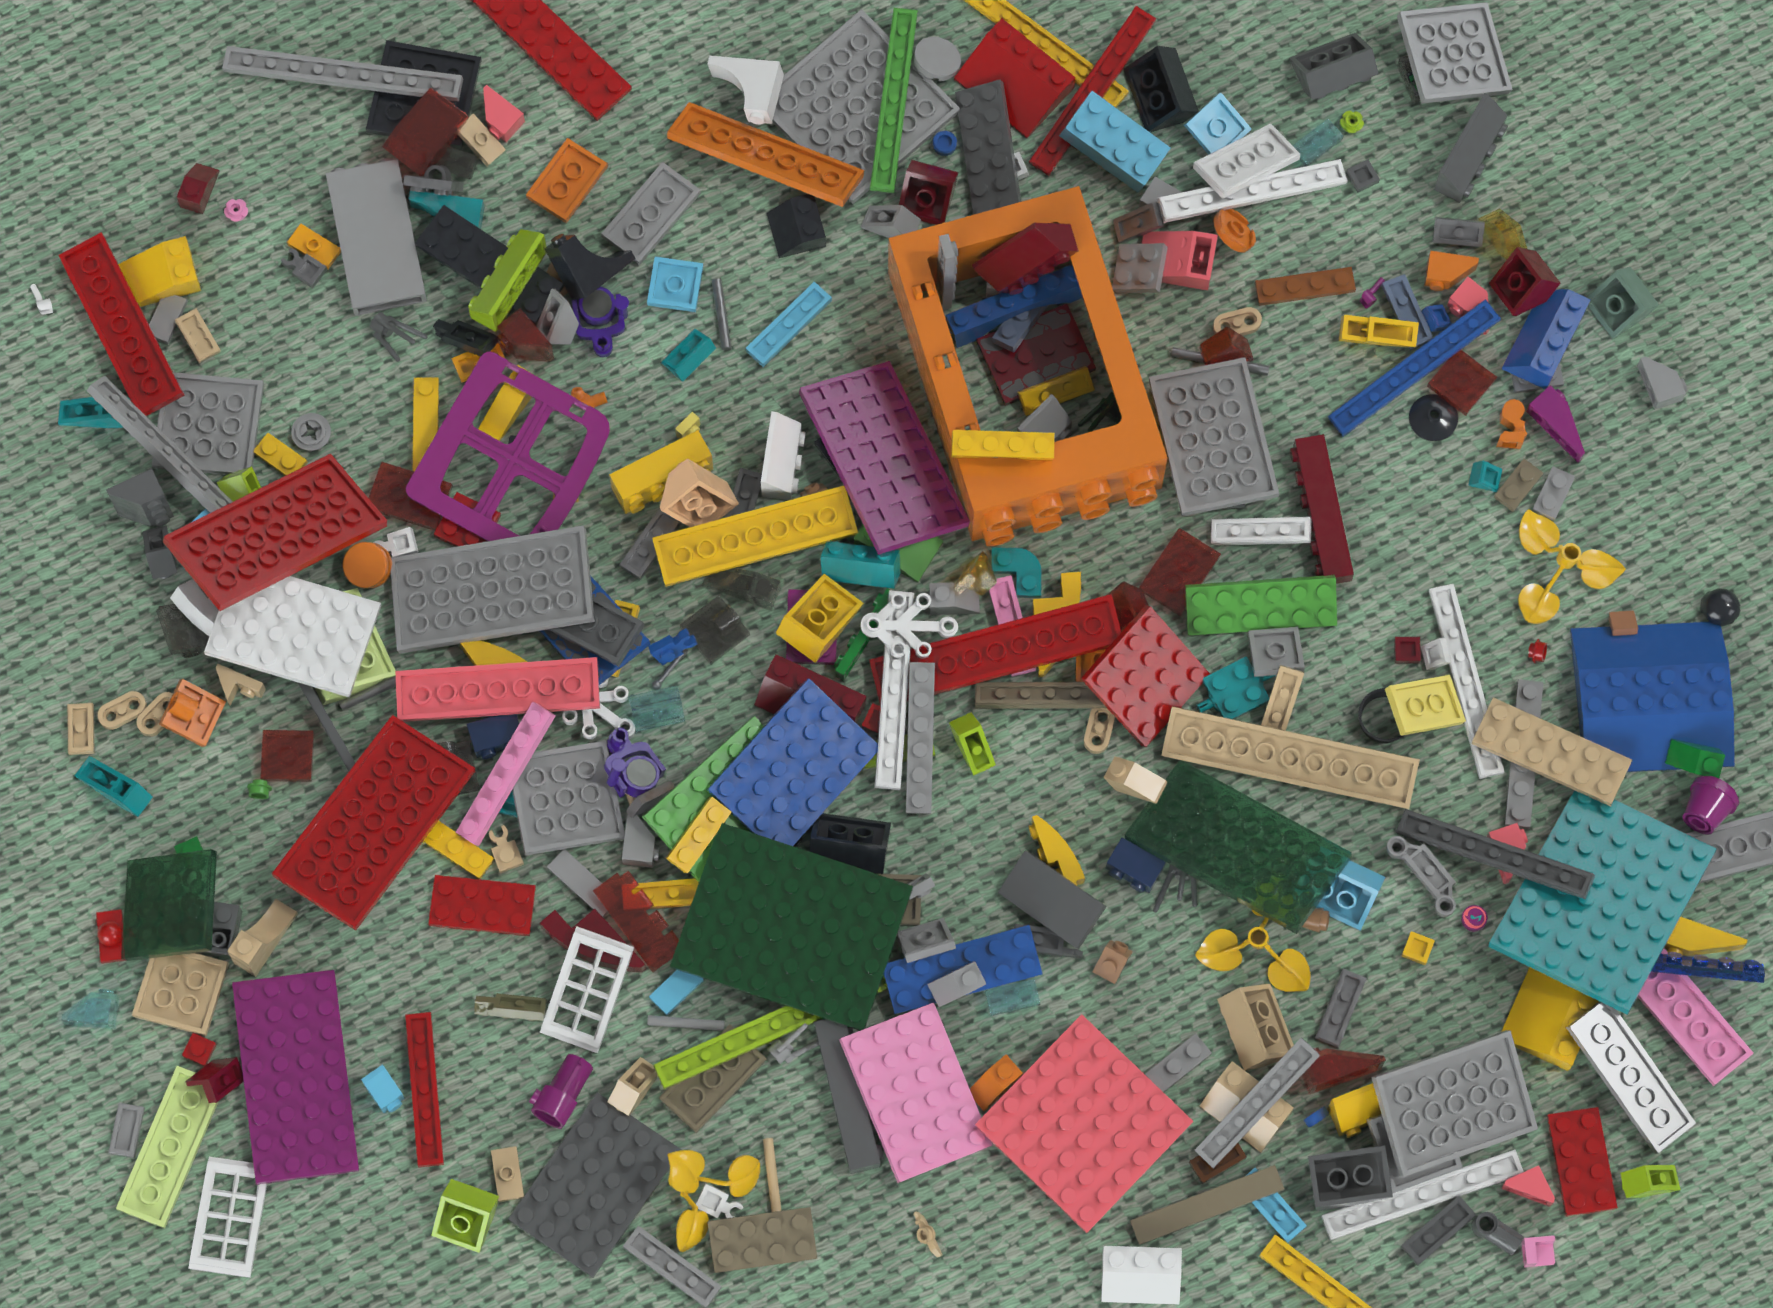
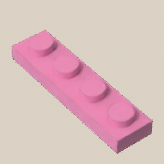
[987,575,1036,677]

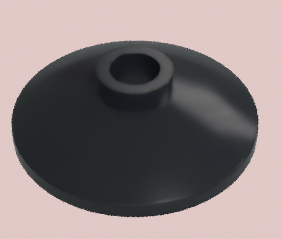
[1409,394,1458,441]

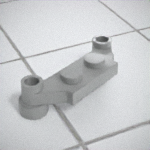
[1386,836,1456,918]

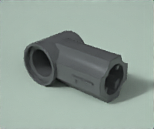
[1471,1212,1524,1256]

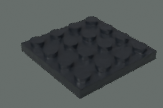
[366,40,482,149]

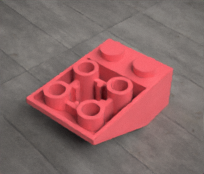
[1142,231,1218,291]

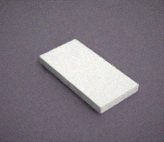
[1193,124,1300,199]

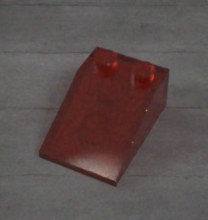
[382,88,469,176]
[1302,1047,1386,1095]

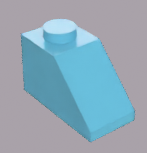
[361,1064,405,1113]

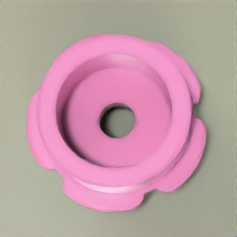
[224,199,248,222]

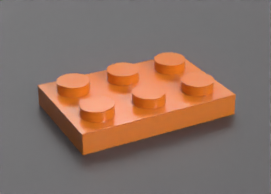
[526,138,608,224]

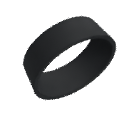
[1358,688,1404,743]

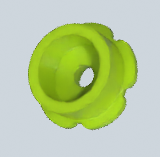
[1340,110,1364,133]

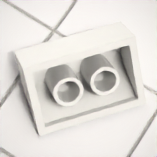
[761,411,806,500]
[1101,1246,1182,1305]

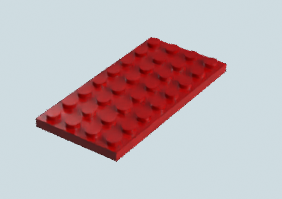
[163,453,387,611]
[272,715,475,931]

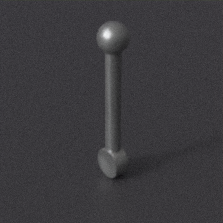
[652,649,689,690]

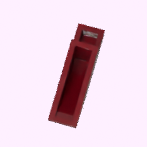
[540,909,646,972]

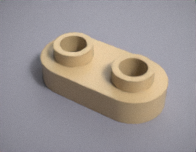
[1213,307,1262,340]
[98,691,147,730]
[136,692,173,737]
[1084,708,1115,754]

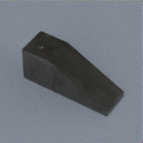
[702,568,781,611]

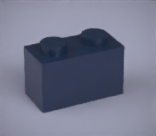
[467,714,519,759]
[1106,838,1166,893]

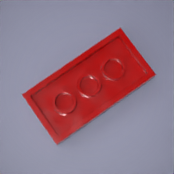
[428,875,536,936]
[1547,1107,1618,1217]

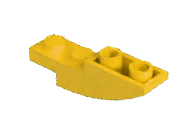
[1028,815,1085,885]

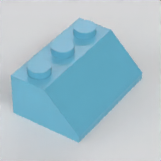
[1292,845,1385,931]

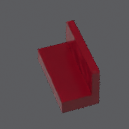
[185,1057,244,1103]

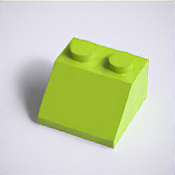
[431,1179,499,1253]

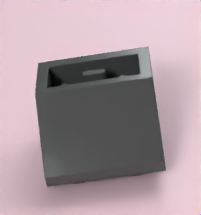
[179,898,242,956]

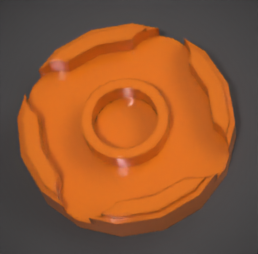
[1213,209,1256,253]

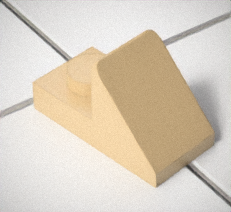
[216,664,266,706]

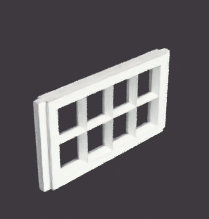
[540,926,634,1053]
[189,1157,268,1278]

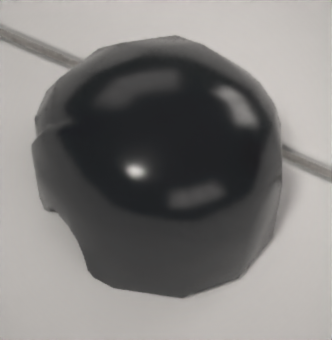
[1700,588,1741,627]

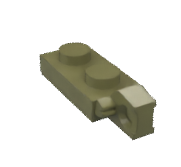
[474,993,547,1021]

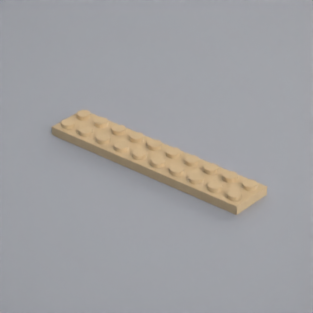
[1161,706,1420,809]

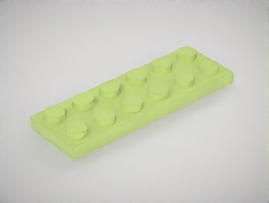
[116,1066,219,1228]

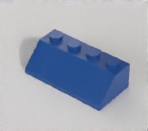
[1502,289,1591,389]

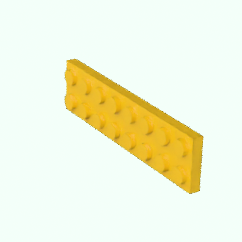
[652,486,858,587]

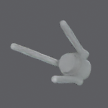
[767,1023,819,1064]

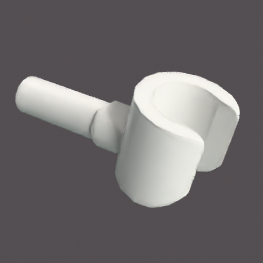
[30,284,53,315]

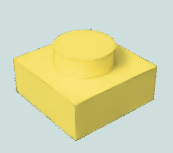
[675,412,700,439]

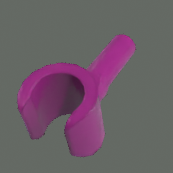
[1360,277,1385,309]

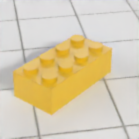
[609,430,713,514]

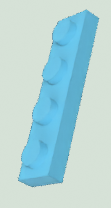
[746,282,832,367]

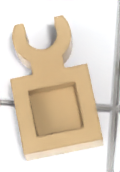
[489,825,524,873]

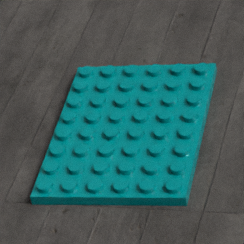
[1488,790,1717,1015]

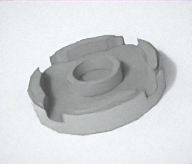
[913,37,961,81]

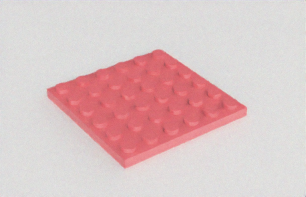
[975,1014,1194,1233]

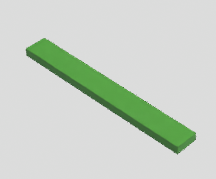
[870,8,918,193]

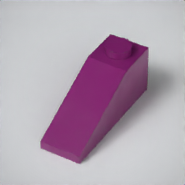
[1526,385,1585,463]

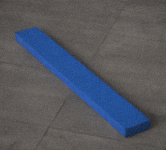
[1328,299,1501,437]

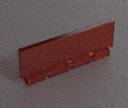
[593,870,679,972]

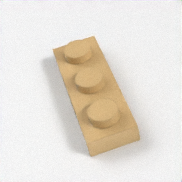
[1261,665,1304,730]

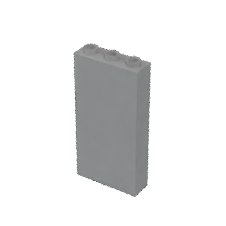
[326,158,427,316]

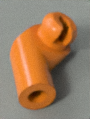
[571,387,608,408]

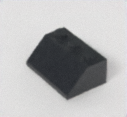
[1123,46,1199,133]
[809,813,891,874]

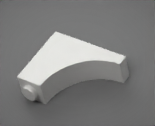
[708,56,784,125]

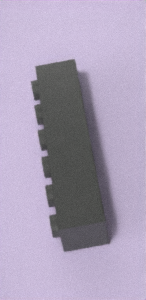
[814,1019,884,1174]

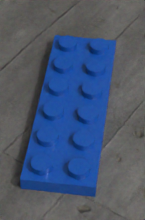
[884,925,1043,1014]

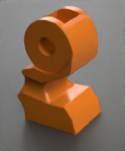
[1496,399,1527,449]

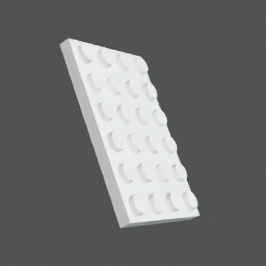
[204,576,381,698]

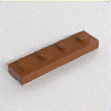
[1255,267,1356,306]

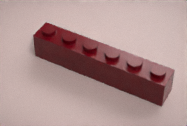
[1290,434,1354,584]

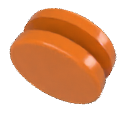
[343,542,392,589]

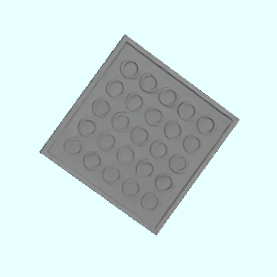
[772,9,960,204]

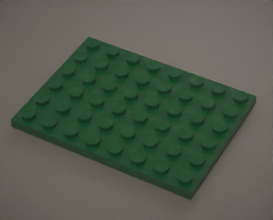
[670,823,914,1031]

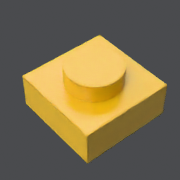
[1402,931,1435,965]

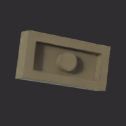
[1494,459,1544,512]

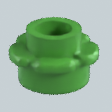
[247,779,272,799]

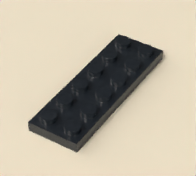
[415,205,564,325]

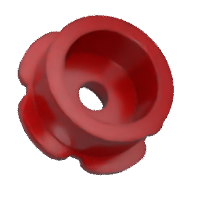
[1528,639,1547,664]

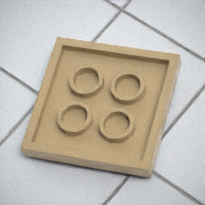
[132,943,229,1037]

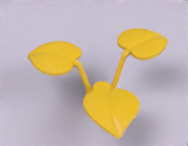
[1518,509,1626,624]
[1195,875,1311,992]
[667,1150,760,1252]

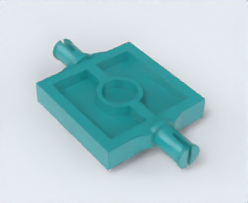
[1196,656,1276,719]

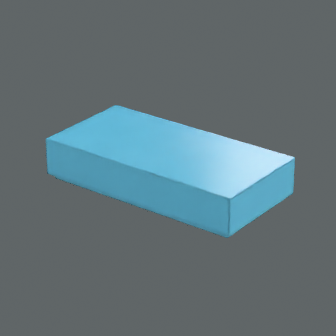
[649,970,704,1016]

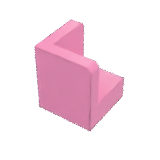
[1521,1236,1555,1267]

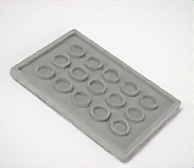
[1149,357,1279,517]
[1371,1030,1538,1177]

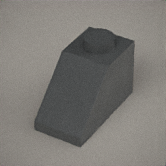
[143,525,177,579]

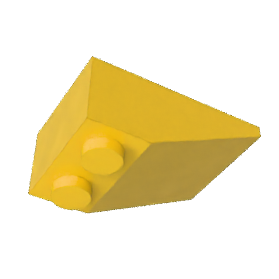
[119,236,201,307]
[776,574,864,663]

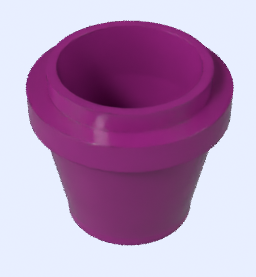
[1683,776,1739,835]

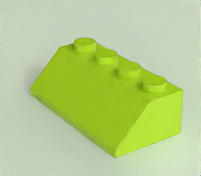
[468,229,547,332]

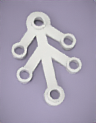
[860,592,958,659]
[562,678,635,740]

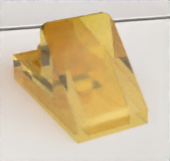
[953,551,997,596]

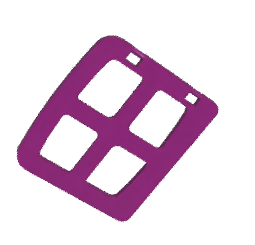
[406,352,610,541]

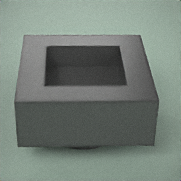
[1346,159,1380,193]

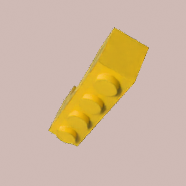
[951,430,1055,460]

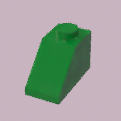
[1665,739,1725,778]

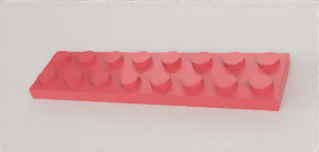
[395,657,600,722]

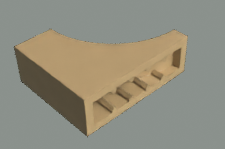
[227,899,298,977]

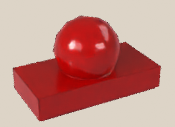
[96,909,127,964]

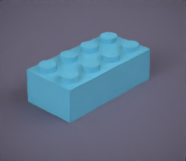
[1059,91,1171,192]

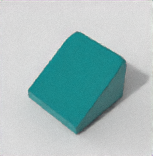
[1469,460,1502,492]

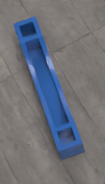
[946,265,1083,348]

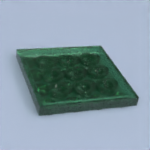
[121,849,217,961]

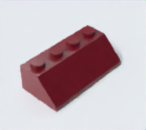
[972,223,1079,295]
[754,654,866,723]

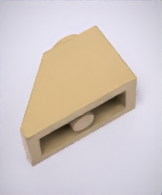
[1104,756,1167,804]
[607,1057,658,1116]

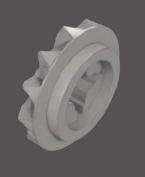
[291,413,331,452]

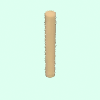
[763,1138,781,1212]

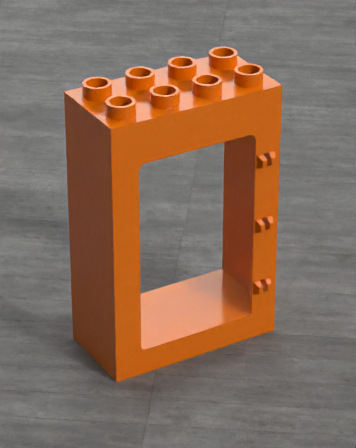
[888,186,1167,546]

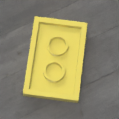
[1385,675,1466,736]

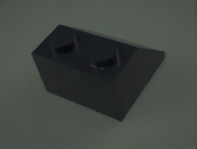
[767,194,826,258]

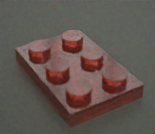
[368,462,453,531]
[1139,528,1221,616]

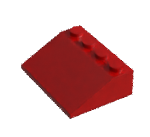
[954,18,1076,138]

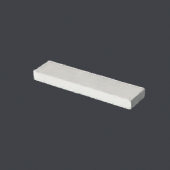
[1211,517,1311,545]

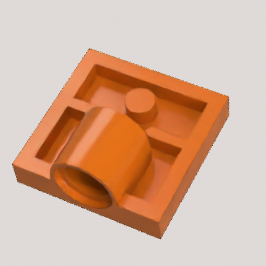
[159,679,226,747]

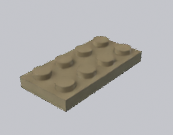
[708,1207,817,1273]

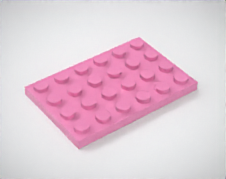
[839,1003,993,1183]

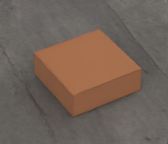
[1609,610,1638,636]

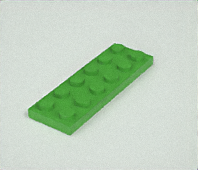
[1185,575,1337,636]

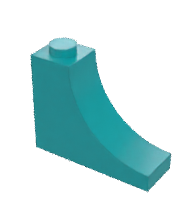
[409,191,485,229]

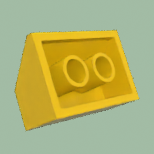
[1328,1083,1382,1138]

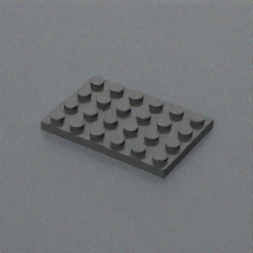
[508,1093,682,1278]

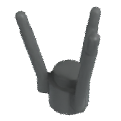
[370,312,428,362]
[1153,855,1198,913]

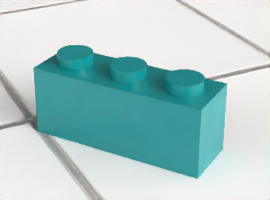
[821,542,901,589]

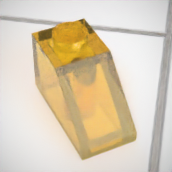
[1478,208,1527,260]

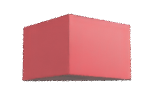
[1501,1165,1555,1207]

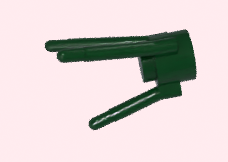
[1078,392,1121,432]

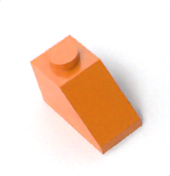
[1424,251,1479,291]
[970,1054,1023,1111]

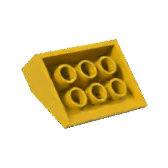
[1501,967,1599,1071]

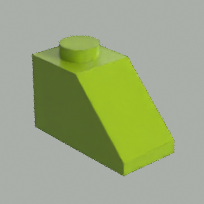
[217,466,261,502]
[949,712,996,776]
[1620,1165,1681,1198]

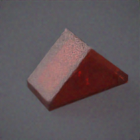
[1199,326,1253,365]

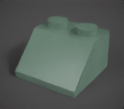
[1587,267,1659,339]

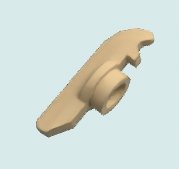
[913,1211,942,1257]

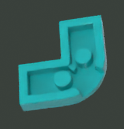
[991,547,1041,598]

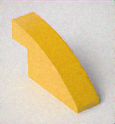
[1032,572,1081,678]
[460,641,527,666]

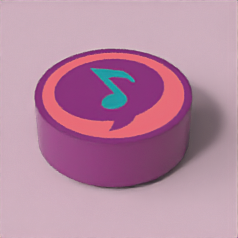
[1461,905,1487,932]

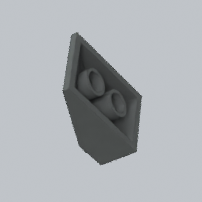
[1308,1145,1393,1211]

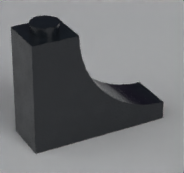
[544,234,636,299]

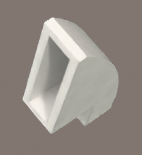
[170,579,219,637]

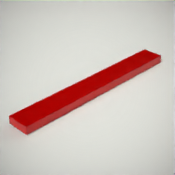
[1029,6,1156,176]

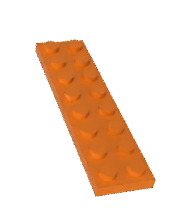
[667,102,864,207]

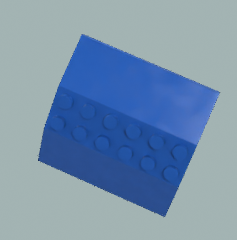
[1570,622,1735,772]

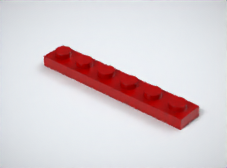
[405,1012,444,1168]

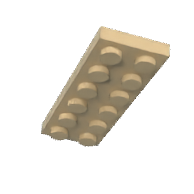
[1472,698,1632,806]

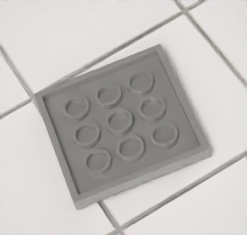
[1397,2,1513,104]
[152,372,264,475]
[512,741,625,856]

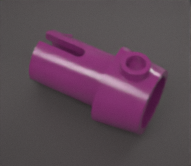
[529,1054,593,1129]

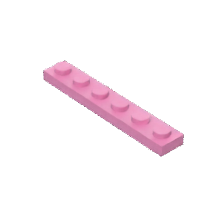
[456,702,556,846]

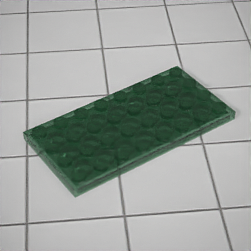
[1124,760,1352,934]

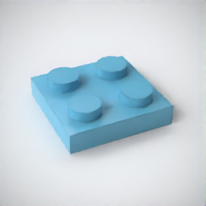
[1184,92,1252,155]
[647,257,703,312]

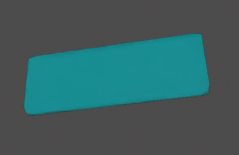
[661,329,716,382]

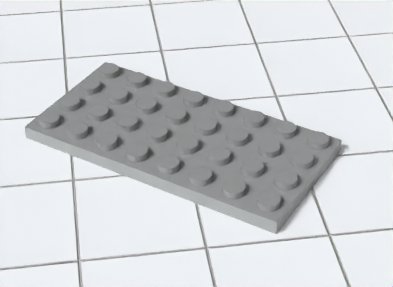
[391,525,595,654]

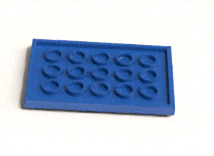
[706,678,878,846]

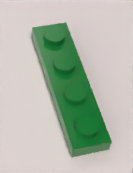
[834,588,890,681]

